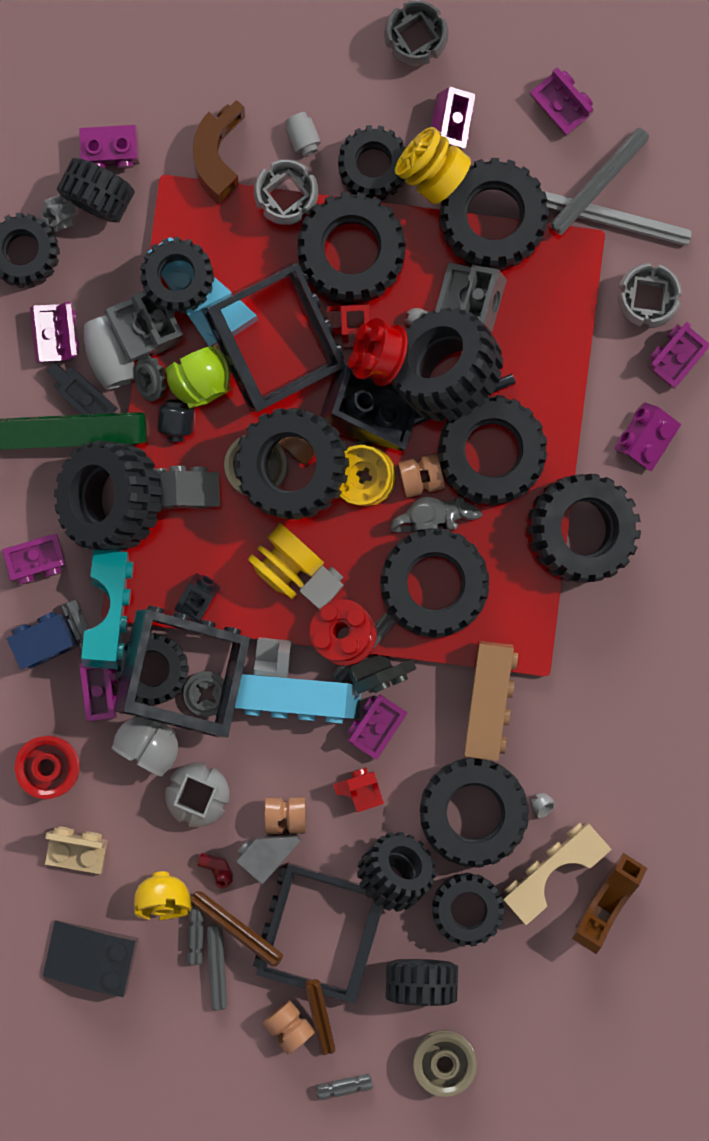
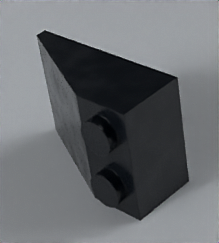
[320,365,417,451]
[43,920,138,997]

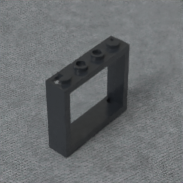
[201,263,346,412]
[113,605,250,738]
[253,863,383,1004]

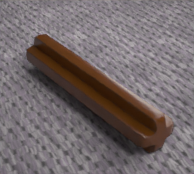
[305,979,336,1055]

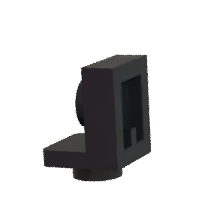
[174,573,220,623]

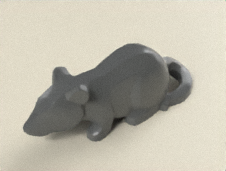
[389,497,483,533]

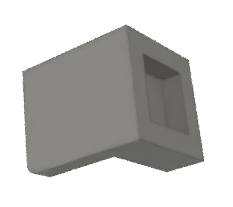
[253,637,291,678]

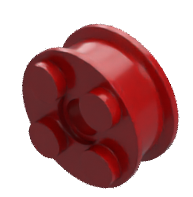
[348,318,408,386]
[310,599,377,666]
[14,736,80,799]

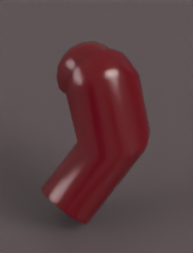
[198,853,233,889]

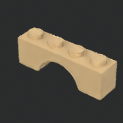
[502,823,612,925]

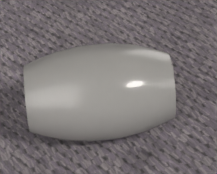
[83,316,135,390]

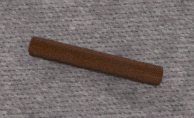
[191,891,283,967]

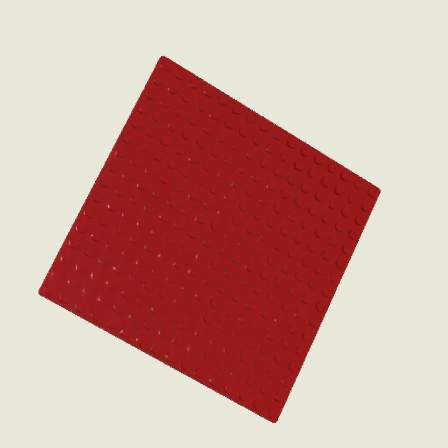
[101,175,605,676]

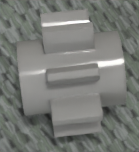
[41,195,76,232]

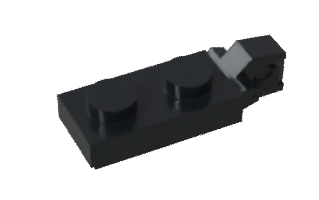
[47,363,119,415]

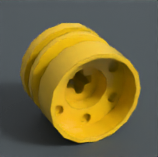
[395,127,471,204]
[340,445,397,506]
[248,524,324,599]

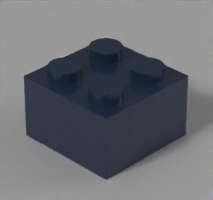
[6,612,79,670]

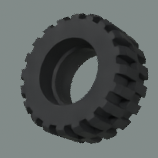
[440,158,549,270]
[297,192,406,304]
[392,308,503,421]
[438,395,547,506]
[234,408,349,520]
[54,441,163,551]
[526,473,641,583]
[380,528,490,638]
[419,758,529,868]

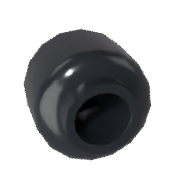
[157,399,195,442]

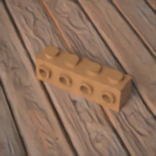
[464,640,518,761]

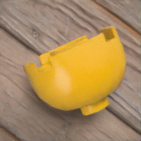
[134,871,191,920]

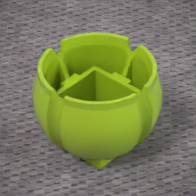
[165,345,232,408]

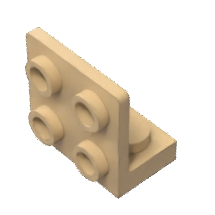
[45,826,108,874]

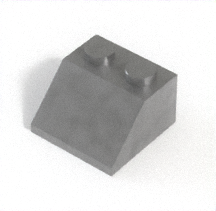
[236,834,302,884]

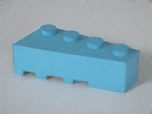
[148,237,258,348]

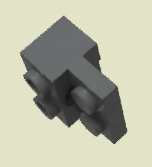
[435,263,507,333]
[104,290,183,362]

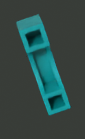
[81,550,134,669]

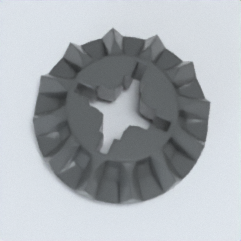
[134,355,166,401]
[183,671,224,717]

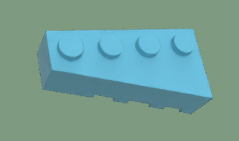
[235,674,361,723]

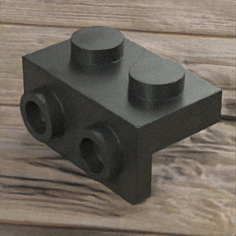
[347,655,416,694]

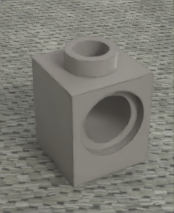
[300,566,344,610]

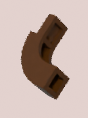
[193,100,245,204]
[572,853,647,954]

